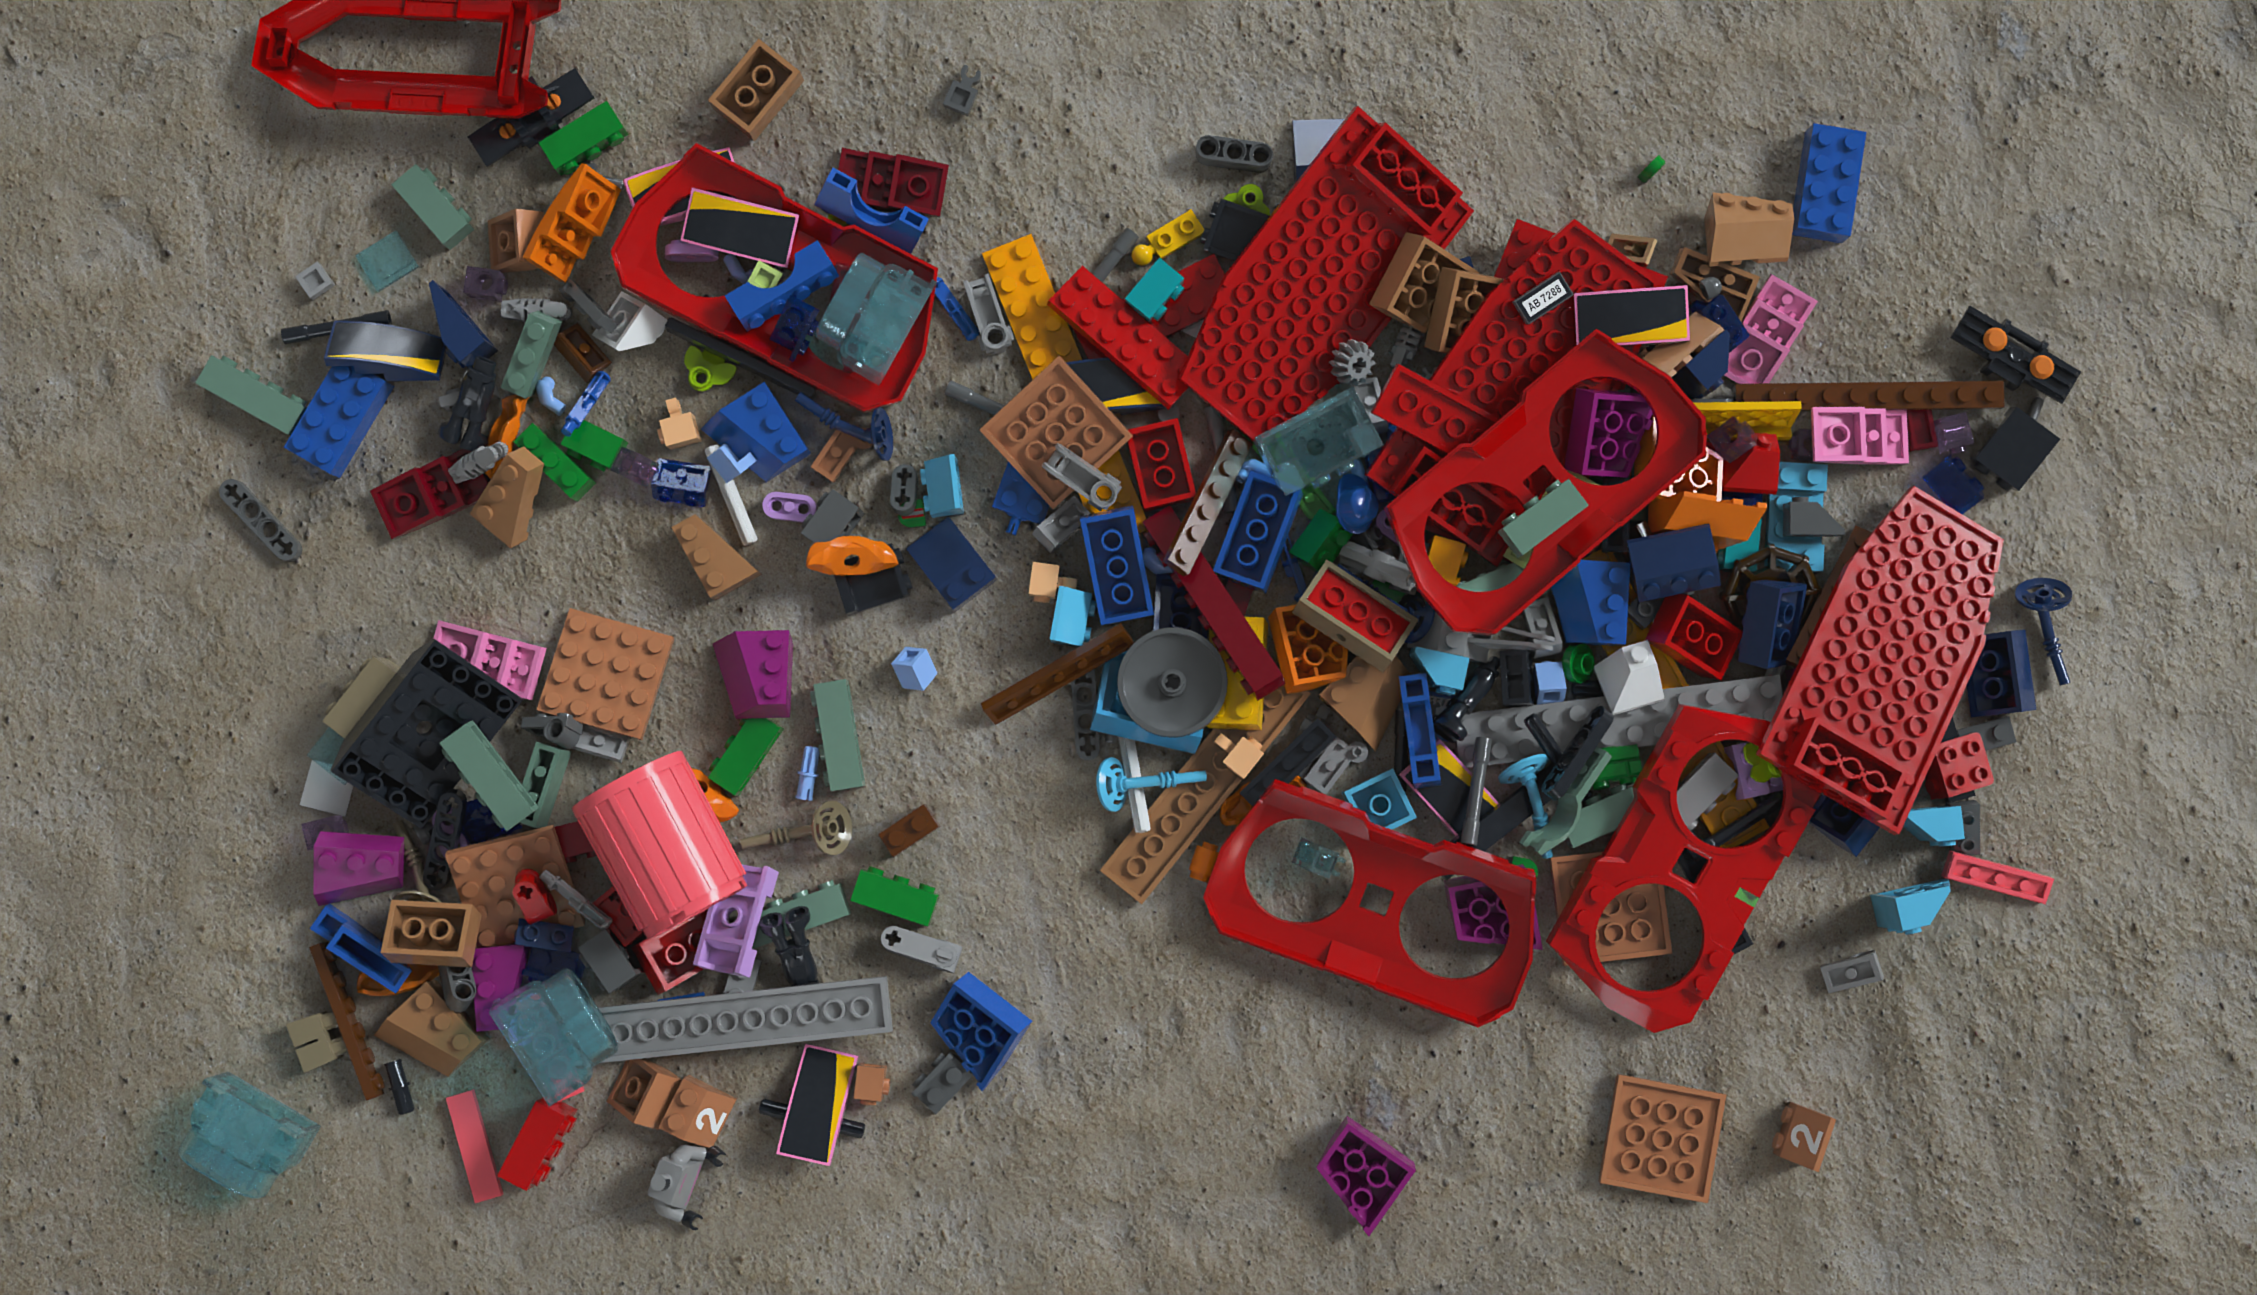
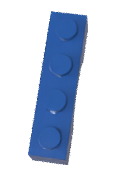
[814,168,929,254]
[725,240,839,332]
[1399,673,1441,789]

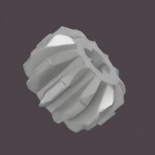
[1329,339,1376,386]

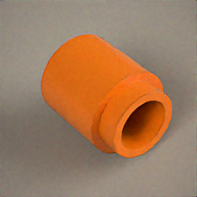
[1189,841,1219,883]

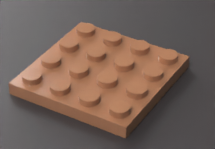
[979,356,1133,509]
[537,608,674,741]
[445,825,585,948]
[1549,851,1672,966]
[1598,1074,1726,1203]

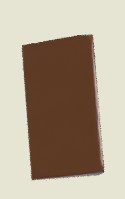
[554,322,612,383]

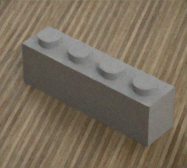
[1677,753,1739,831]

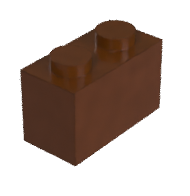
[878,804,941,857]

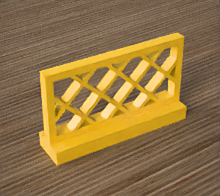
[1693,401,1802,441]

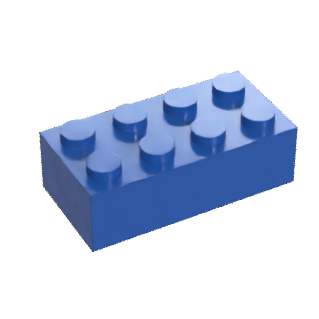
[1792,123,1867,243]
[284,366,395,478]
[1213,471,1303,594]
[1080,506,1154,625]

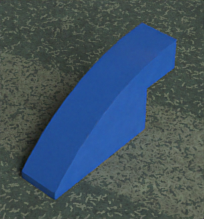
[310,904,412,994]

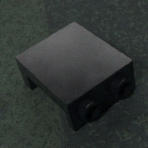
[1200,198,1270,261]
[1970,407,2060,492]
[834,543,913,616]

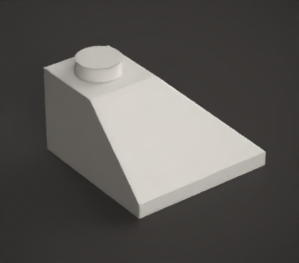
[592,291,667,351]
[1594,640,1665,715]

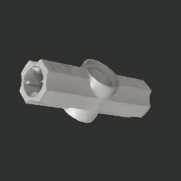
[1339,541,1415,591]

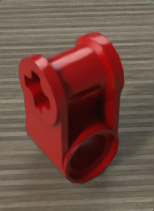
[513,869,557,924]

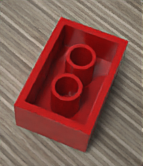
[1127,418,1196,512]
[1645,594,1743,680]
[497,1095,577,1191]

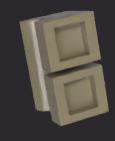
[286,1011,348,1073]

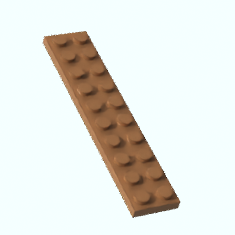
[1100,666,1311,904]

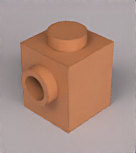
[854,1063,890,1105]

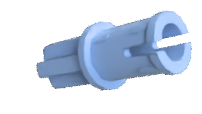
[795,746,820,801]

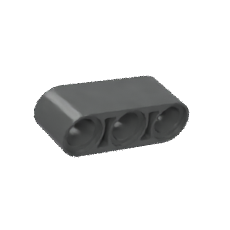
[1195,135,1273,173]
[438,965,476,1012]

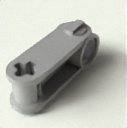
[963,273,1015,354]
[1042,443,1122,511]
[881,926,963,974]

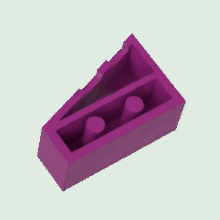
[472,944,532,1032]

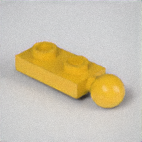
[1131,209,1204,266]

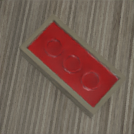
[1292,560,1419,673]

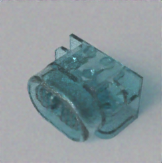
[814,253,937,385]
[1253,387,1383,496]
[489,968,618,1107]
[178,1072,321,1199]

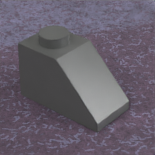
[1783,497,1845,537]

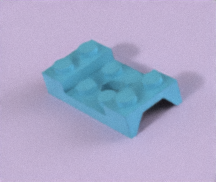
[1764,462,1828,573]

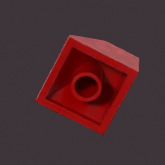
[1716,433,1780,495]

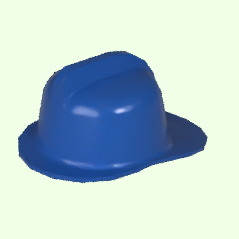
[1336,473,1379,534]

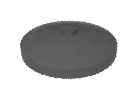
[1118,627,1228,738]

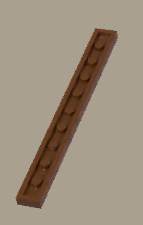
[1733,381,2005,411]

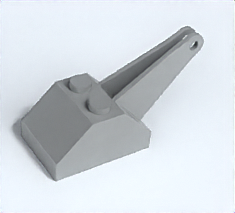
[1405,597,1555,664]

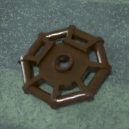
[1719,544,1822,631]

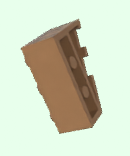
[1669,247,1760,329]
[470,447,544,548]
[671,514,762,601]

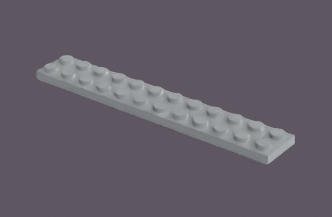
[1456,675,1783,768]
[565,976,893,1066]

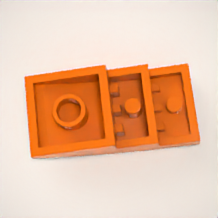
[523,163,621,282]

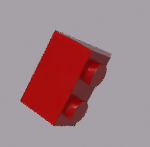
[631,909,708,995]

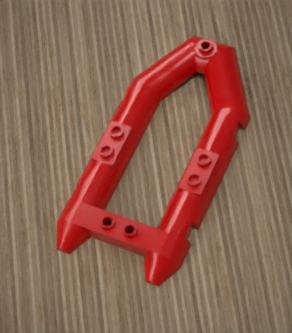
[251,0,561,119]

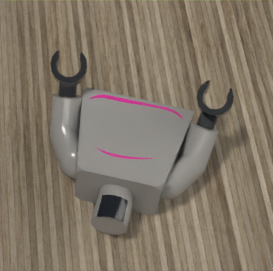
[647,1145,726,1231]

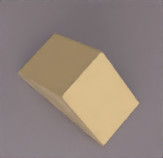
[1608,233,1657,268]

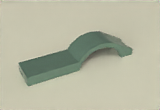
[1519,747,1612,855]

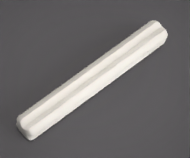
[705,445,758,546]
[1118,736,1151,833]

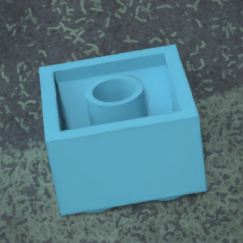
[920,454,964,518]
[1050,586,1096,647]
[1409,646,1469,696]
[1341,768,1417,830]
[1903,806,1965,846]

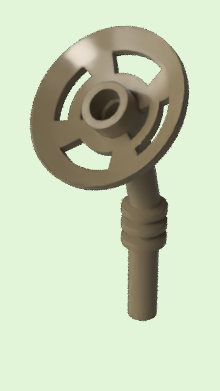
[740,801,852,855]
[392,820,442,903]

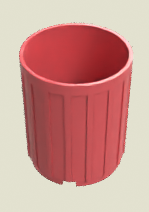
[571,751,748,939]

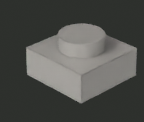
[295,262,335,300]

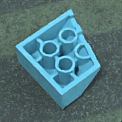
[1870,878,1950,935]

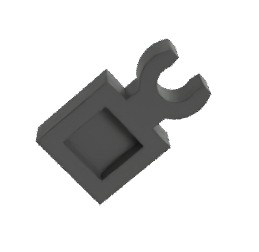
[943,65,981,117]

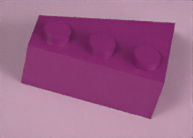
[1564,388,1653,477]
[712,630,793,719]
[313,831,404,906]
[1443,864,1543,950]
[1316,1116,1416,1237]

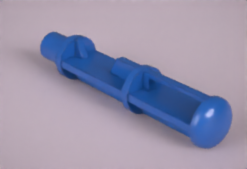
[935,277,980,341]
[561,371,611,436]
[1280,534,1307,602]

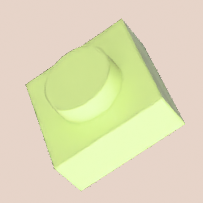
[747,260,783,288]

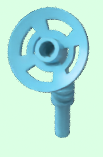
[1498,754,1553,859]
[1096,757,1207,812]

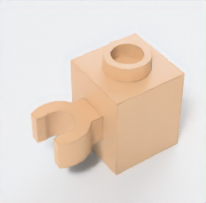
[657,398,702,450]
[1029,562,1077,603]
[1214,733,1264,779]

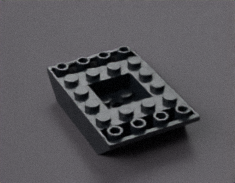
[330,639,523,829]

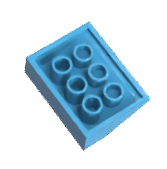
[1090,650,1203,754]

